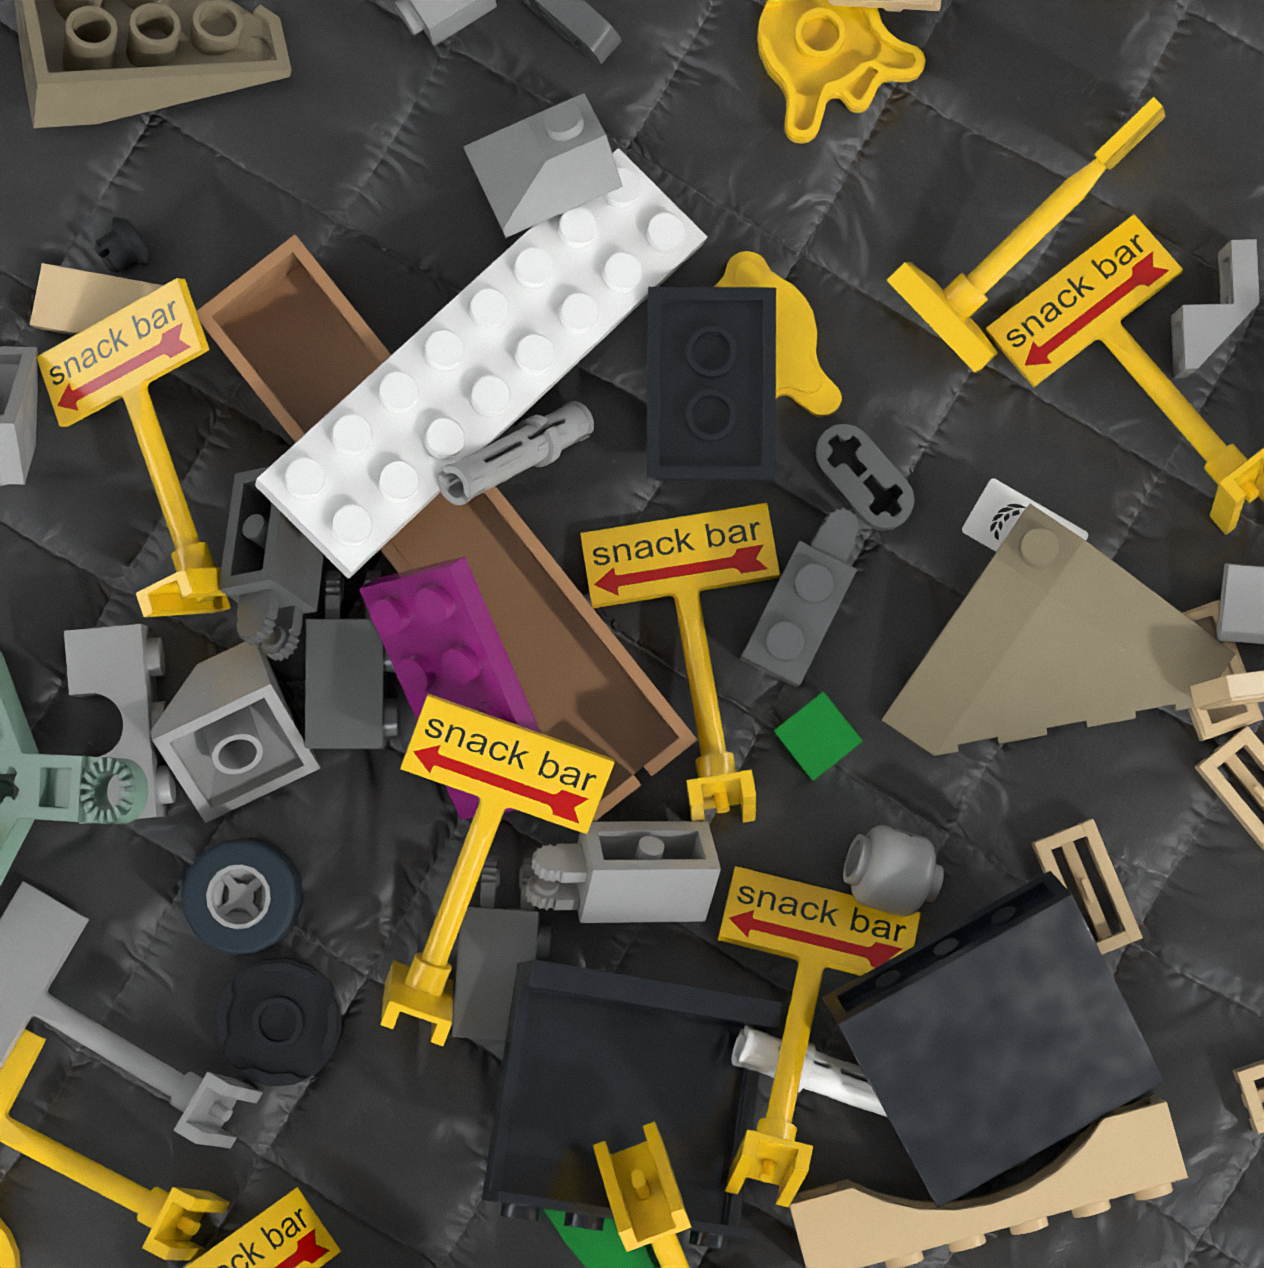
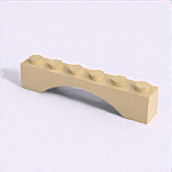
[789,1095,1188,1268]

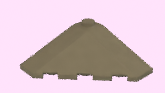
[14,0,292,128]
[881,503,1236,756]

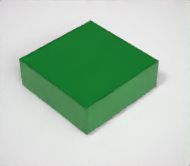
[773,691,863,781]

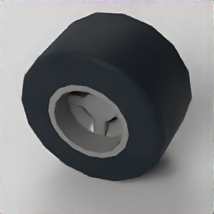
[181,838,303,955]

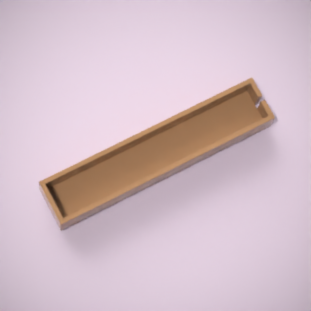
[196,234,697,821]

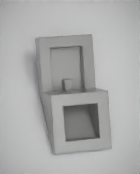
[1171,239,1260,378]

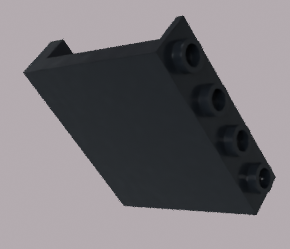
[822,870,1165,1208]
[482,959,782,1250]

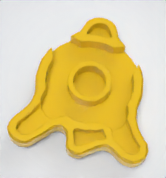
[757,0,926,143]
[714,251,842,417]

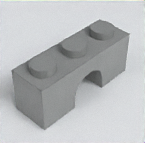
[64,624,176,824]

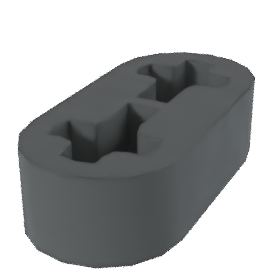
[522,0,622,66]
[814,424,915,531]

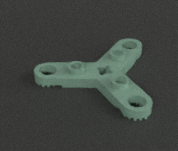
[0,651,148,886]

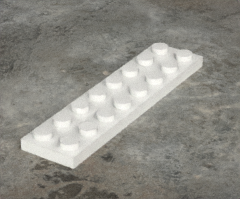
[255,148,707,579]

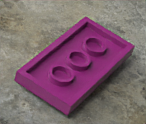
[359,556,541,819]

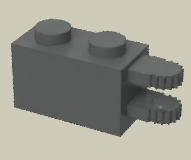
[218,466,324,661]
[739,507,862,688]
[305,570,400,750]
[452,855,552,1040]

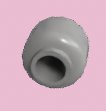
[843,825,944,917]

